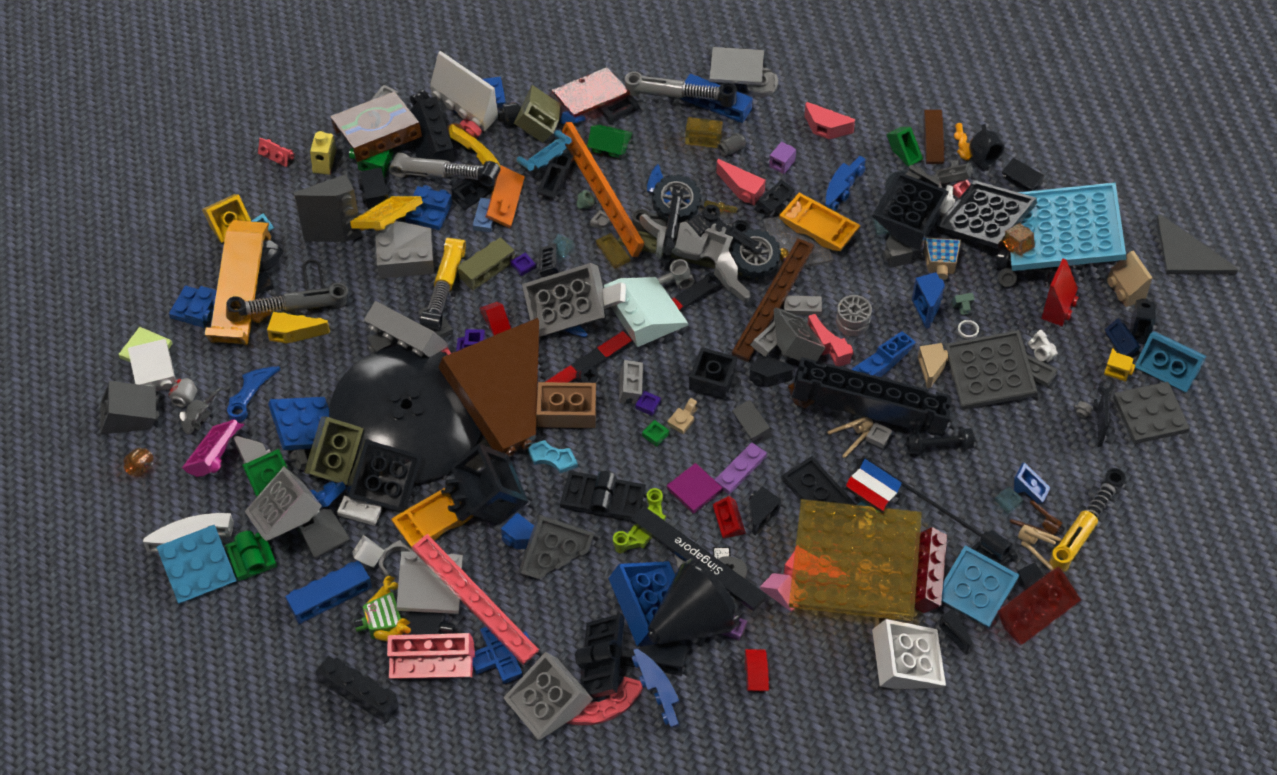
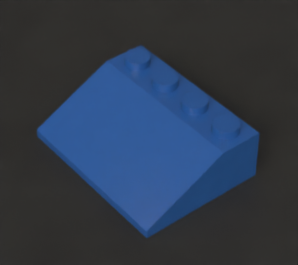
[608,561,675,646]

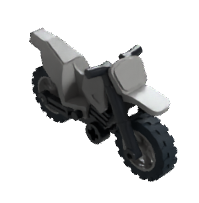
[640,174,781,303]

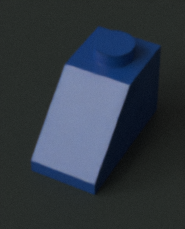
[501,513,534,550]

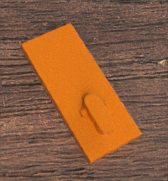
[485,165,525,228]

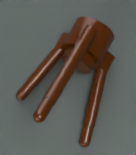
[1010,500,1063,536]

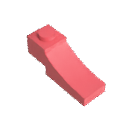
[808,314,853,367]

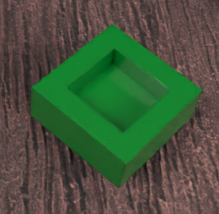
[642,420,669,447]

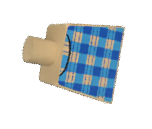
[923,238,961,280]

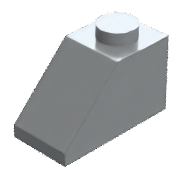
[233,436,271,464]

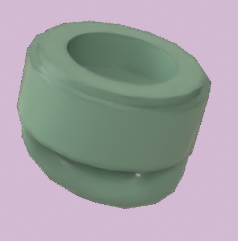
[577,190,595,209]

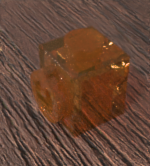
[1003,223,1035,256]

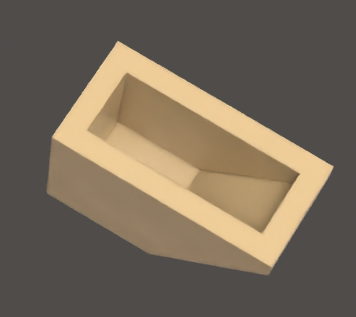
[918,343,948,388]

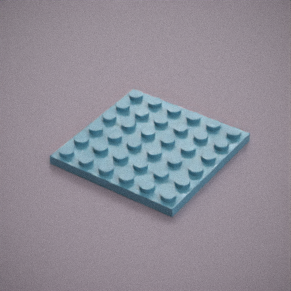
[1009,182,1126,271]

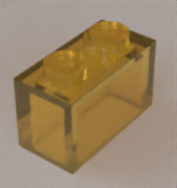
[685,117,723,148]

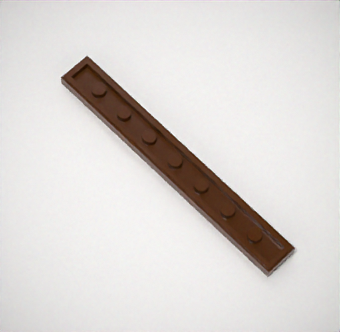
[732,238,814,363]

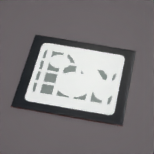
[713,547,731,559]

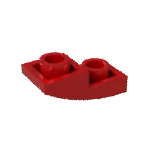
[745,649,769,691]

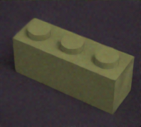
[458,237,515,291]

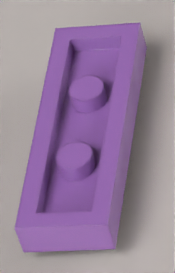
[715,442,767,495]

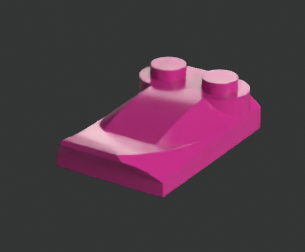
[182,419,245,477]

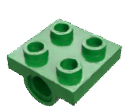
[225,531,277,581]

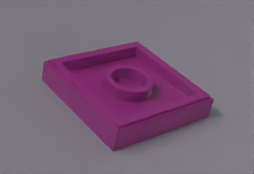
[667,463,723,514]

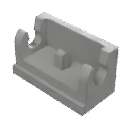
[619,360,643,404]

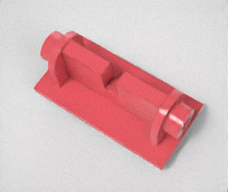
[258,138,295,167]

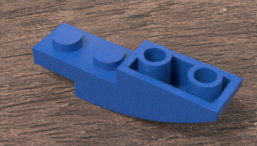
[825,156,866,211]
[851,331,916,377]
[632,649,680,729]

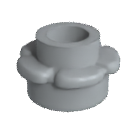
[1074,401,1093,418]

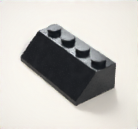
[410,97,455,163]

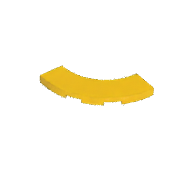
[449,124,500,166]

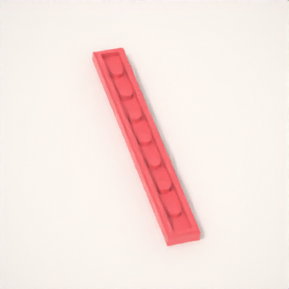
[412,534,539,665]

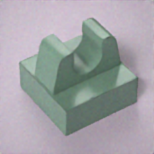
[951,293,975,315]

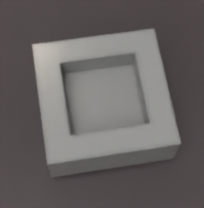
[866,422,893,449]

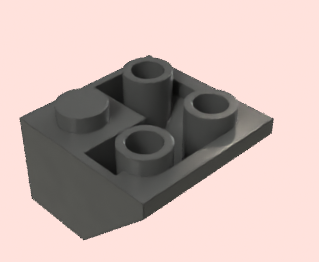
[296,509,350,559]

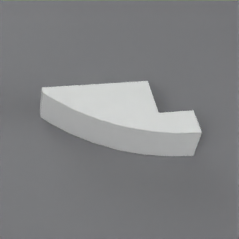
[143,513,234,553]

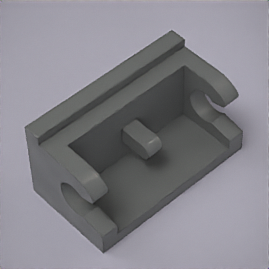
[732,400,772,444]

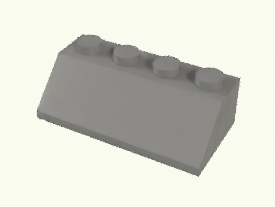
[364,301,449,358]

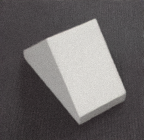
[352,535,385,568]

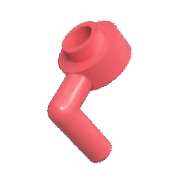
[460,119,482,138]

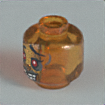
[124,447,154,477]

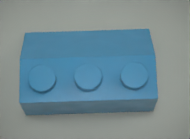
[1135,331,1207,392]

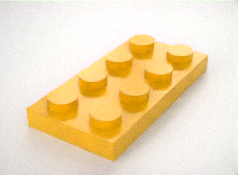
[350,196,423,231]

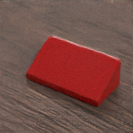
[712,496,746,539]

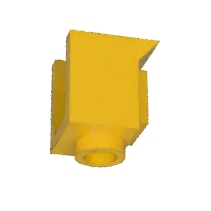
[1104,348,1136,382]

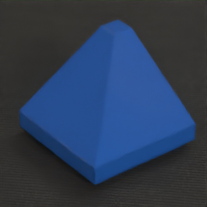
[559,110,586,124]

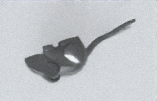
[179,386,230,435]

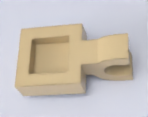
[667,398,697,435]

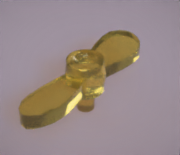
[704,201,738,213]

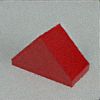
[479,301,511,336]

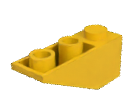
[267,312,330,344]

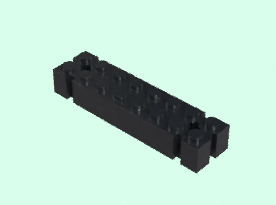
[792,357,951,437]

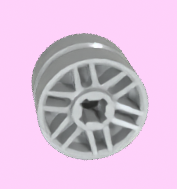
[836,295,872,336]

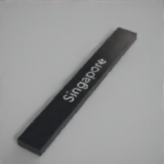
[631,506,767,612]

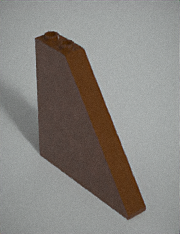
[438,318,539,457]

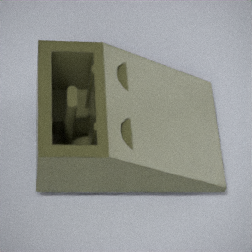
[514,85,561,143]

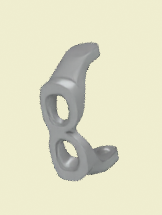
[378,540,413,577]

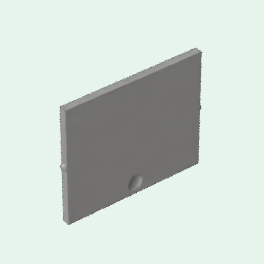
[709,47,764,85]

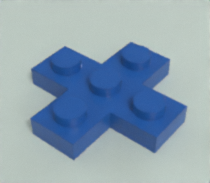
[473,627,530,684]

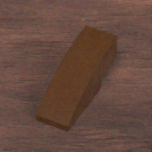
[923,110,944,164]

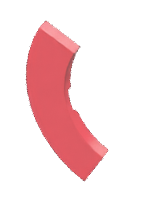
[567,677,643,725]

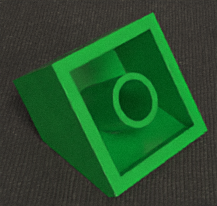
[587,124,633,157]

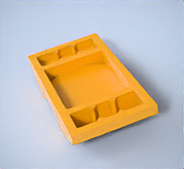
[779,192,860,251]
[391,488,474,548]

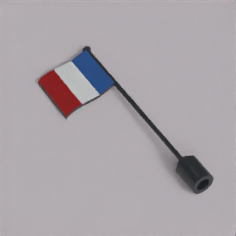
[845,455,1013,560]

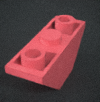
[804,102,855,139]

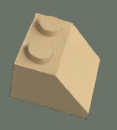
[1107,250,1153,307]

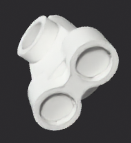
[1027,330,1058,362]

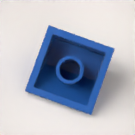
[912,272,945,329]

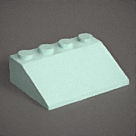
[603,277,688,347]

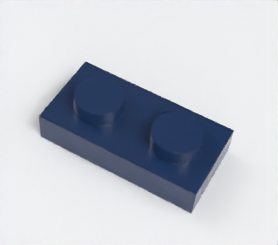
[1104,318,1141,357]

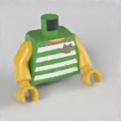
[353,576,411,642]

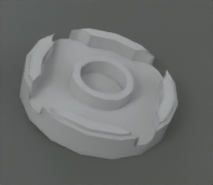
[744,68,778,97]

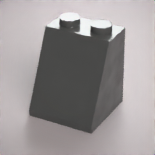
[100,381,159,434]

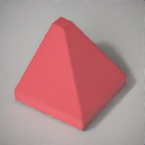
[952,180,971,198]

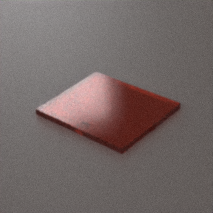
[552,67,630,117]

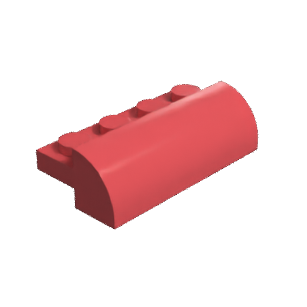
[387,633,475,679]

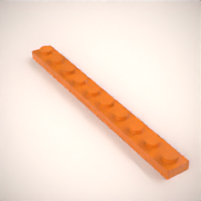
[562,122,645,257]

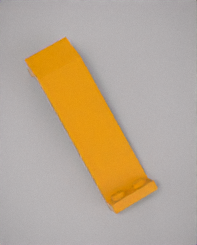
[205,220,272,345]

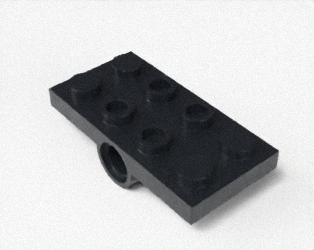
[560,470,646,521]
[575,614,625,699]

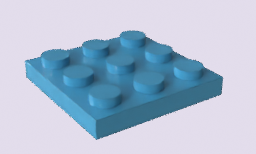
[157,524,237,604]
[941,545,1019,628]

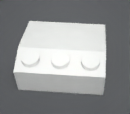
[872,619,946,689]

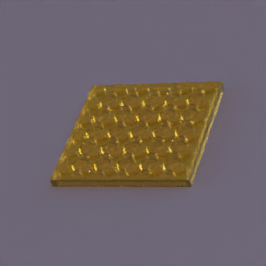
[789,499,922,621]

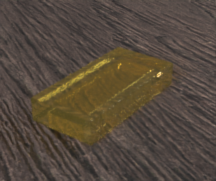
[596,233,630,269]

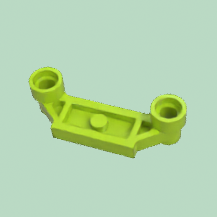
[613,488,666,553]

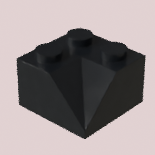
[689,347,738,400]

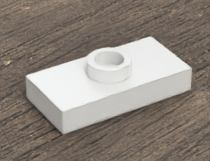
[337,496,382,526]

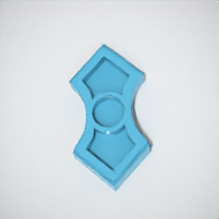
[527,440,578,474]

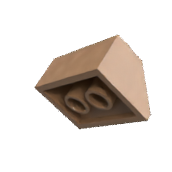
[537,382,596,428]

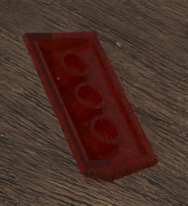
[997,566,1081,645]

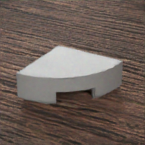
[590,210,612,228]

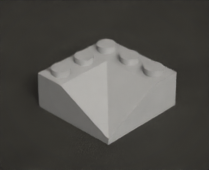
[375,221,435,279]

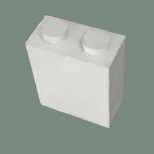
[128,339,176,391]

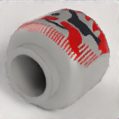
[169,378,197,408]

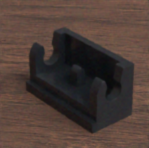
[1002,157,1043,191]
[451,177,492,210]
[754,179,795,218]

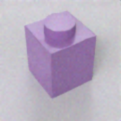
[769,142,796,174]

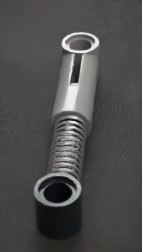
[625,72,737,107]
[389,153,501,186]

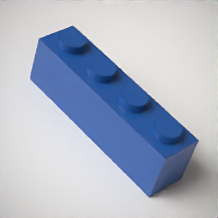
[680,74,753,123]
[285,561,372,625]

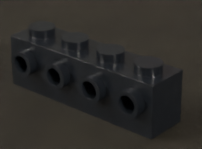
[315,655,399,723]

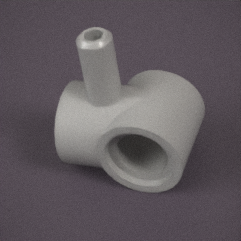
[658,259,695,290]

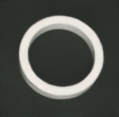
[958,320,979,339]

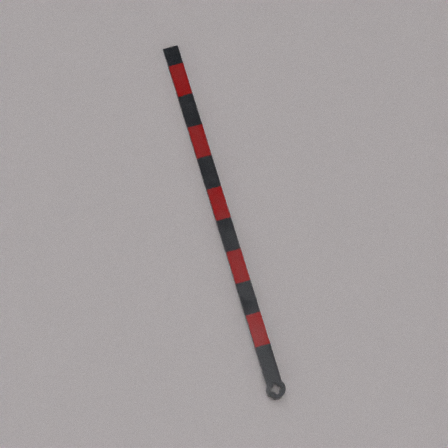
[477,272,722,445]

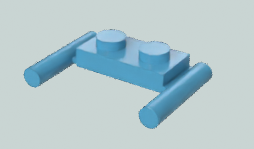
[517,130,572,171]

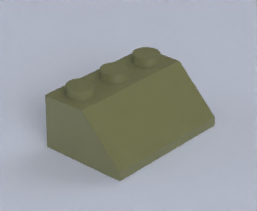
[304,417,364,485]

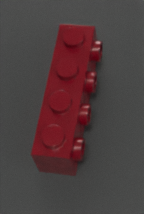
[909,527,947,613]

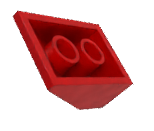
[1041,258,1079,327]

